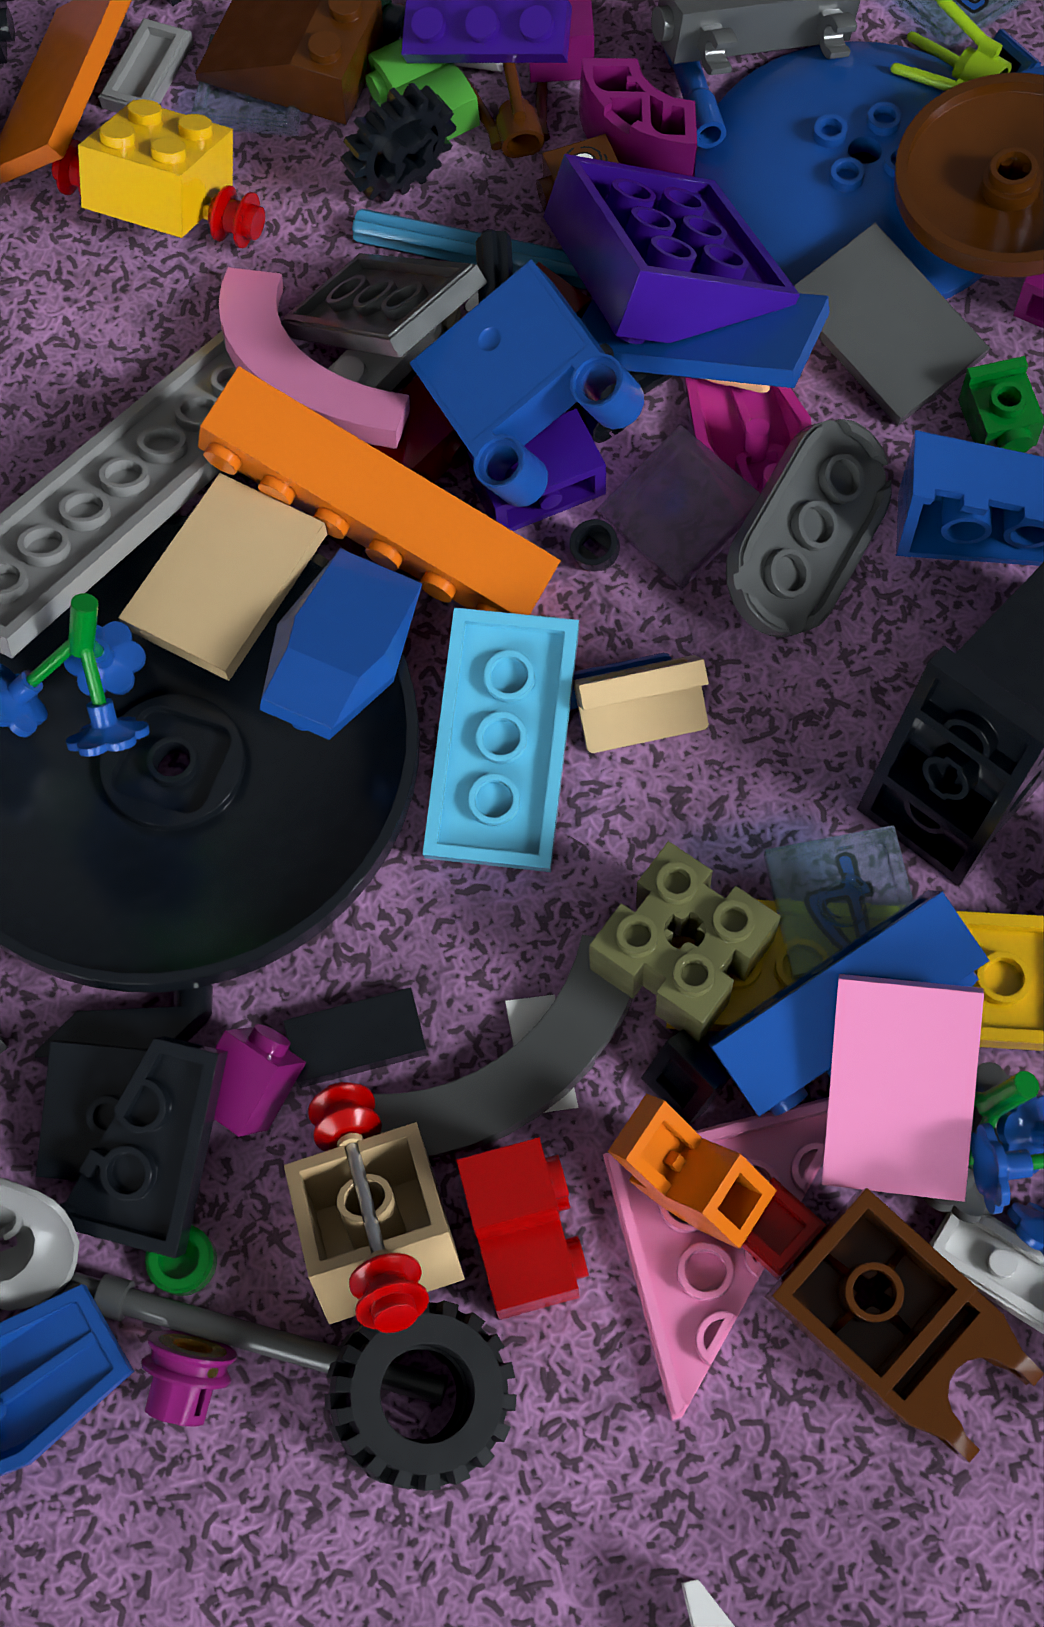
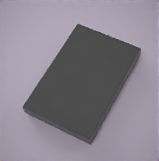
[794,223,990,426]

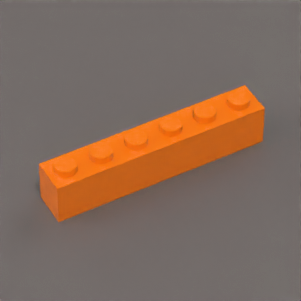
[198,366,561,615]

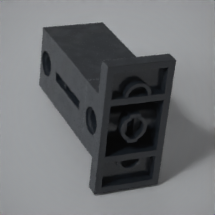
[857,562,1044,886]

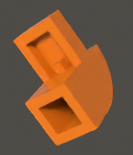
[607,1093,777,1249]

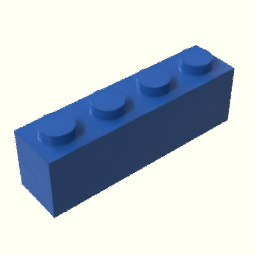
[706,890,990,1116]

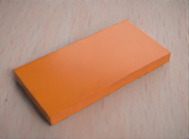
[0,0,132,184]

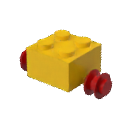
[52,99,265,248]

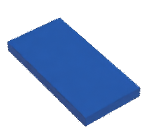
[581,293,830,388]

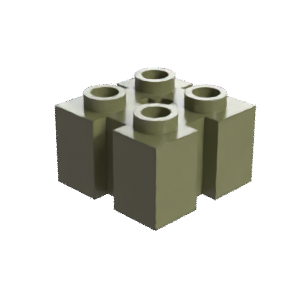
[589,841,781,1044]

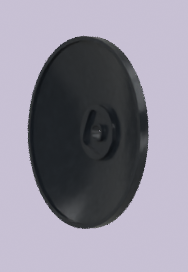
[0,516,420,992]

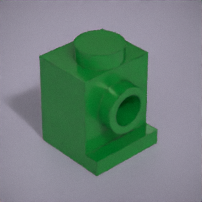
[958,356,1044,453]

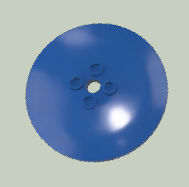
[694,41,984,299]

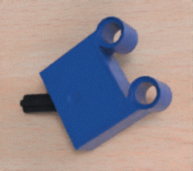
[410,229,644,507]

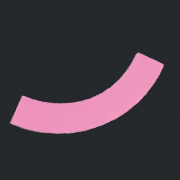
[219,267,410,449]

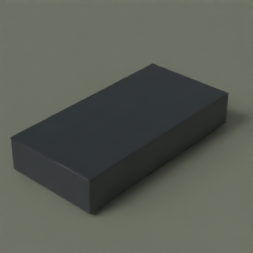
[283,987,428,1088]

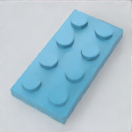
[422,608,579,872]

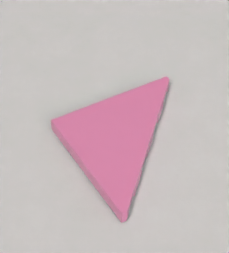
[603,1097,829,1421]

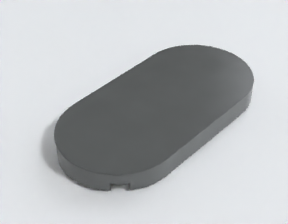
[726,419,892,637]

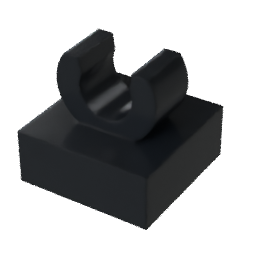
[641,1029,731,1125]

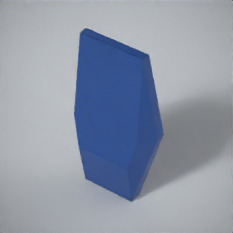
[259,548,423,740]
[0,1284,134,1477]

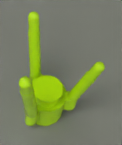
[890,0,1012,91]

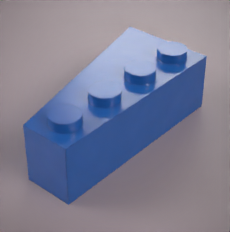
[896,430,1044,566]

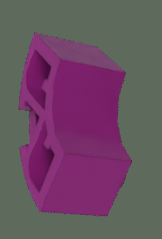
[579,58,697,176]

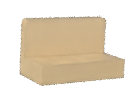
[573,655,709,753]

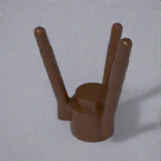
[466,63,550,158]

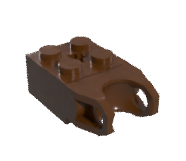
[764,1188,1044,1463]

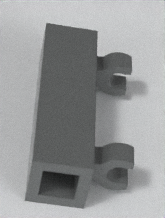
[651,0,860,75]

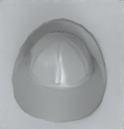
[0,1177,80,1311]

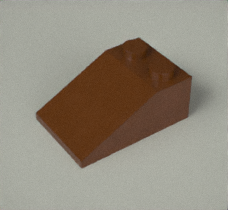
[195,0,385,125]

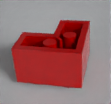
[456,1137,589,1320]

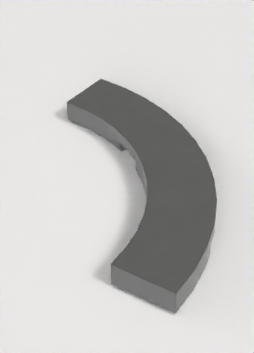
[373,934,633,1159]

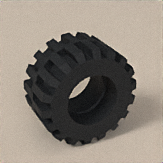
[324,1300,517,1491]

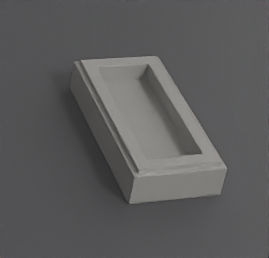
[98,18,194,113]

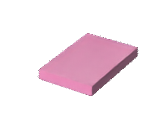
[822,974,984,1202]

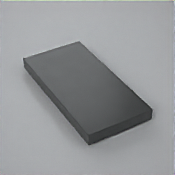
[281,253,487,358]

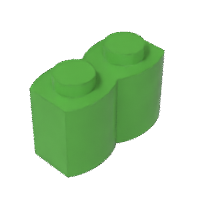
[365,38,480,140]

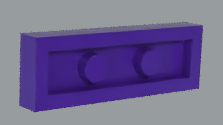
[401,0,572,63]

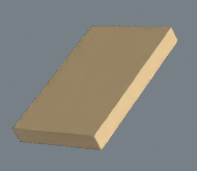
[118,473,327,681]

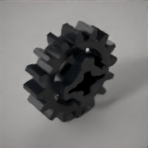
[340,83,457,202]

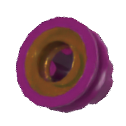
[141,1330,238,1427]

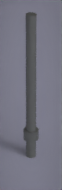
[56,1272,448,1406]

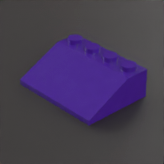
[543,154,800,344]

